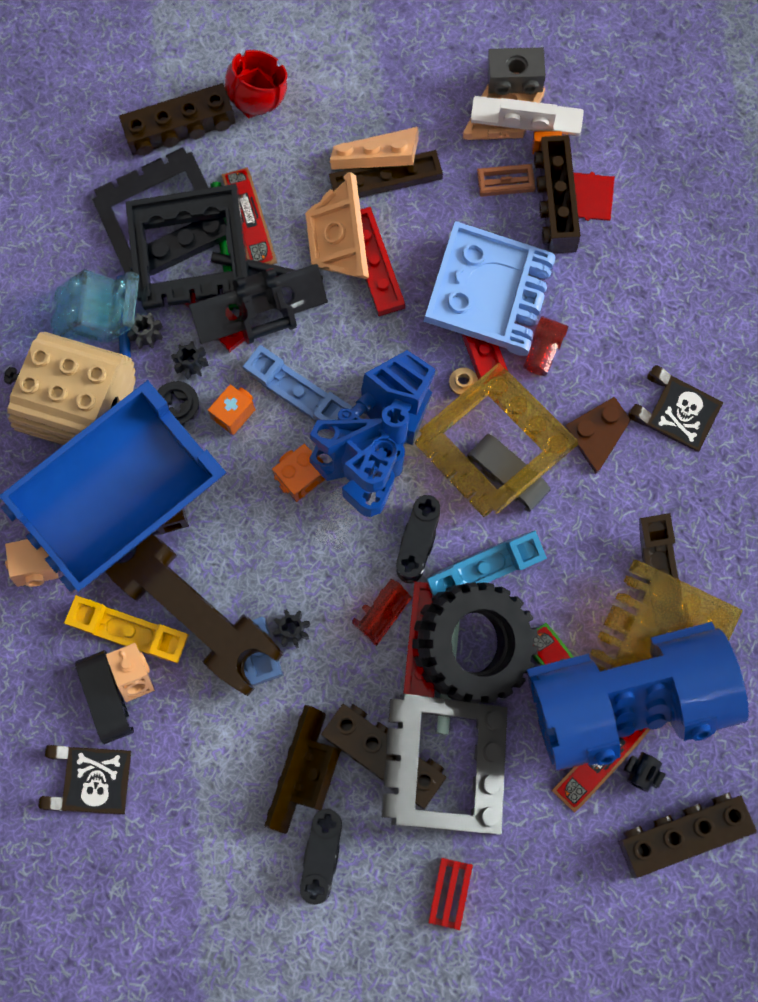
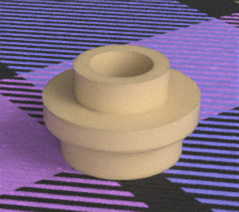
[449,368,478,396]

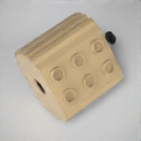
[4,332,136,445]

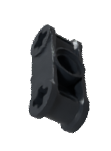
[396,495,440,583]
[300,809,342,904]

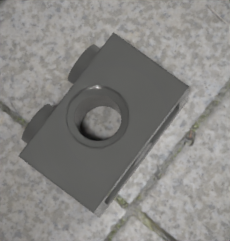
[487,47,546,95]

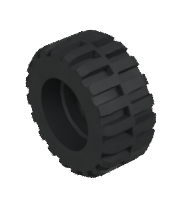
[412,582,538,704]

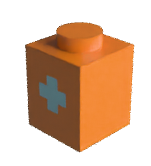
[208,384,255,435]

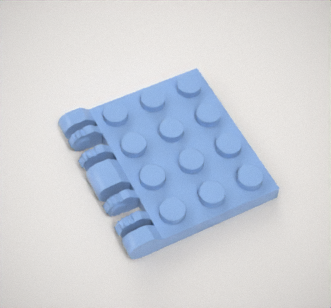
[423,221,555,356]

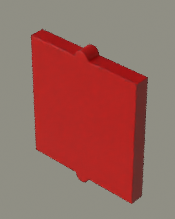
[573,172,615,221]

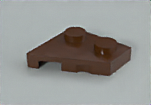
[565,397,631,474]

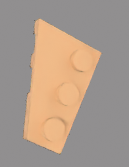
[330,127,419,170]

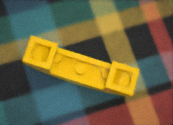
[64,595,189,664]

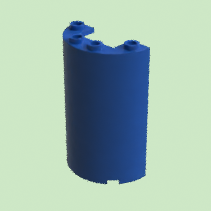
[0,380,226,593]

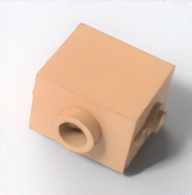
[5,539,59,587]
[106,643,155,702]

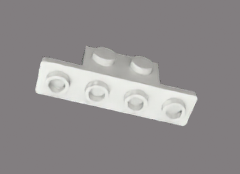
[471,96,584,136]

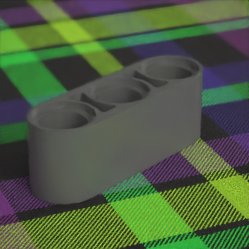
[467,434,550,512]

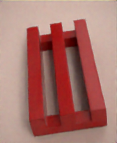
[428,858,473,930]

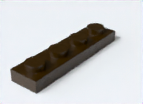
[329,150,443,198]

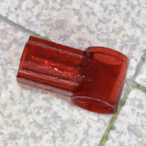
[523,316,569,376]

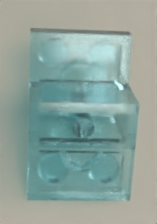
[51,269,139,343]

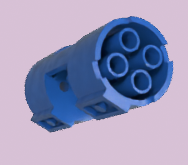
[527,622,749,772]

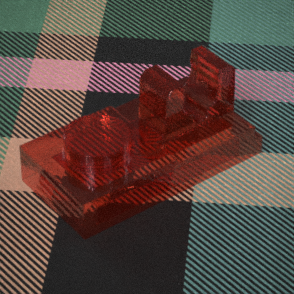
[352,578,412,646]

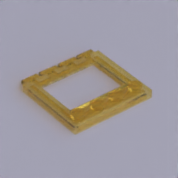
[415,363,579,517]

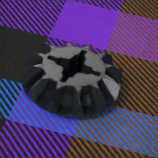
[157,381,199,426]

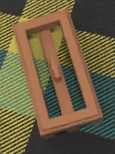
[477,164,535,197]

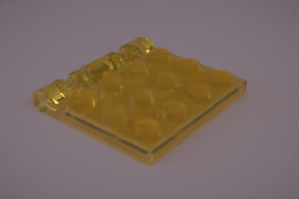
[589,559,743,671]

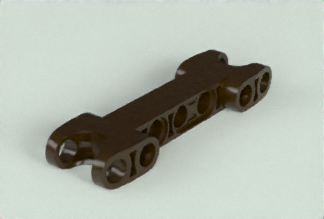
[105,534,284,696]

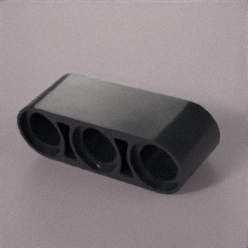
[75,650,134,744]

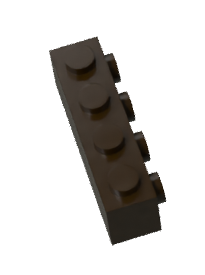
[119,83,236,156]
[534,135,581,254]
[321,704,446,811]
[618,792,757,878]

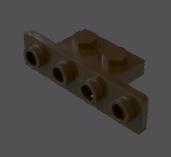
[265,705,341,834]

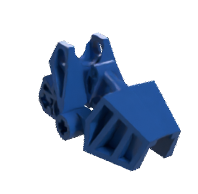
[310,350,435,517]

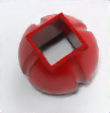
[225,50,287,119]

